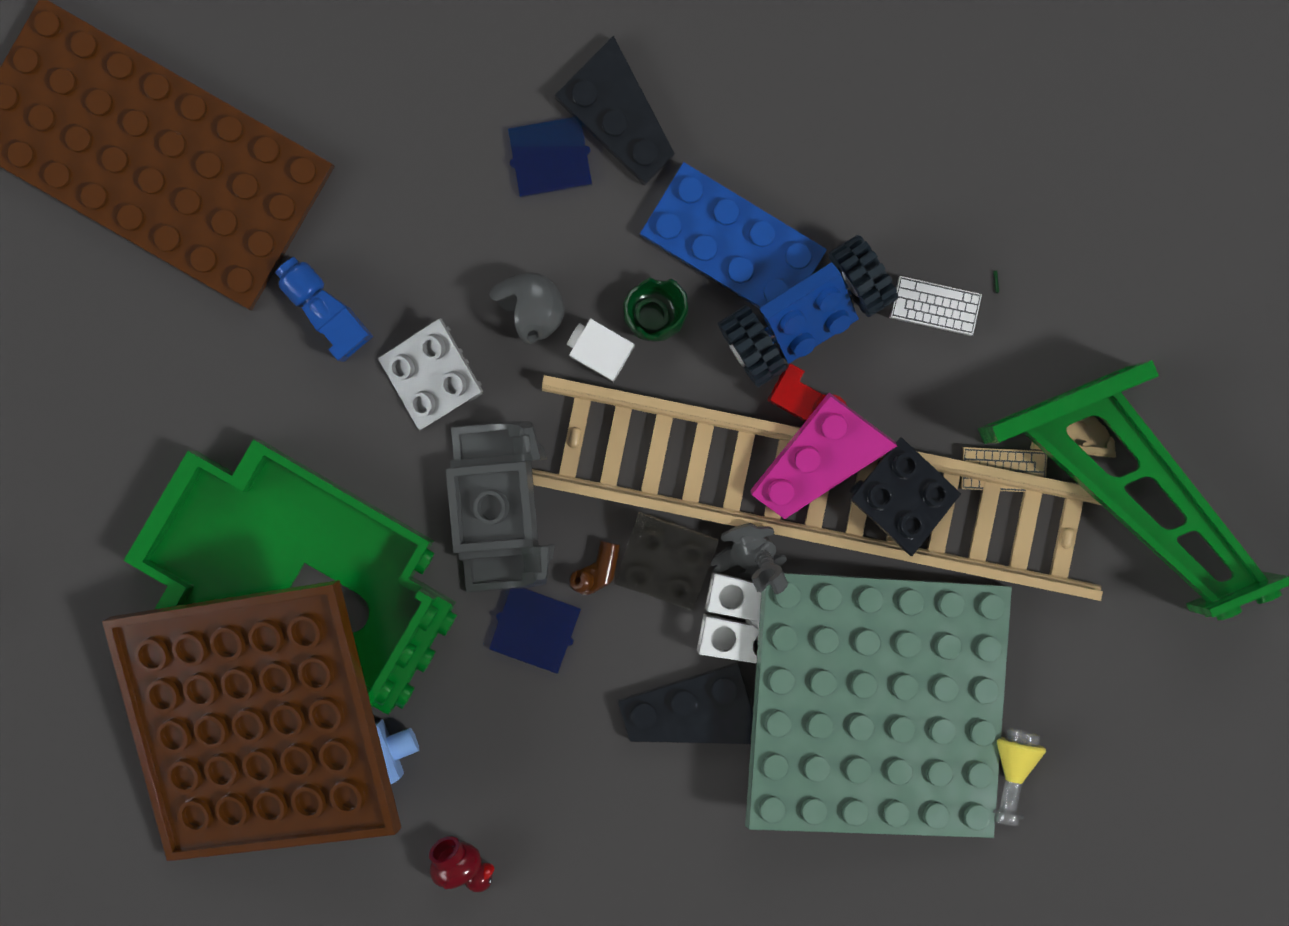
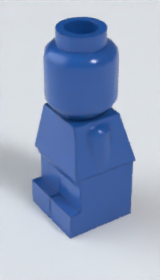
[275,257,374,362]

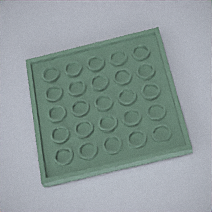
[745,572,1012,838]

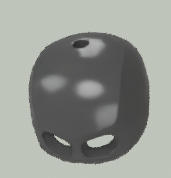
[489,272,565,345]

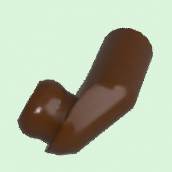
[570,541,620,595]

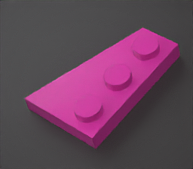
[750,393,897,519]

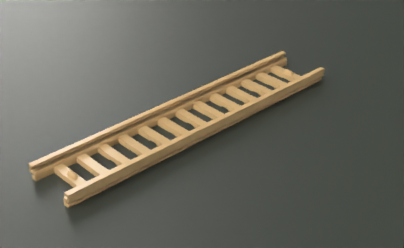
[532,375,1103,601]

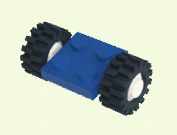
[717,235,899,388]

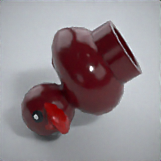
[429,836,494,892]

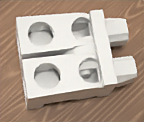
[697,572,761,663]

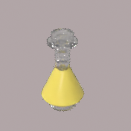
[991,728,1046,826]

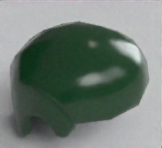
[623,278,688,342]

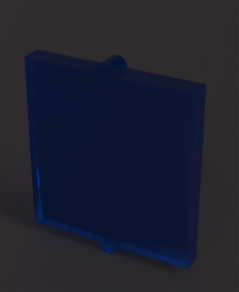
[508,117,592,198]
[489,588,581,674]

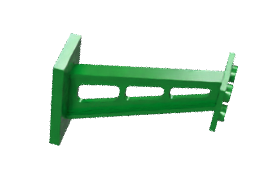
[978,360,1289,621]

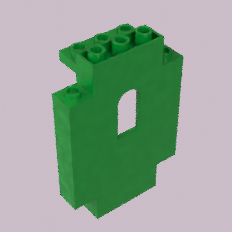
[124,439,457,715]

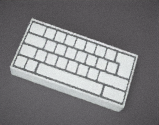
[889,276,982,336]

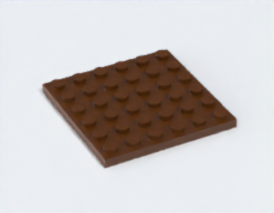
[102,580,402,861]

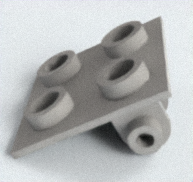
[378,318,483,431]

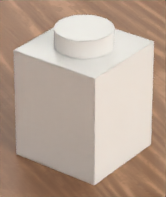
[567,318,635,383]

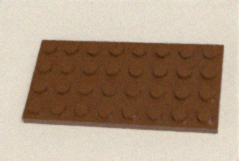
[0,0,335,311]

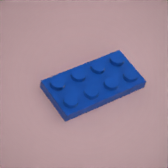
[640,162,827,308]

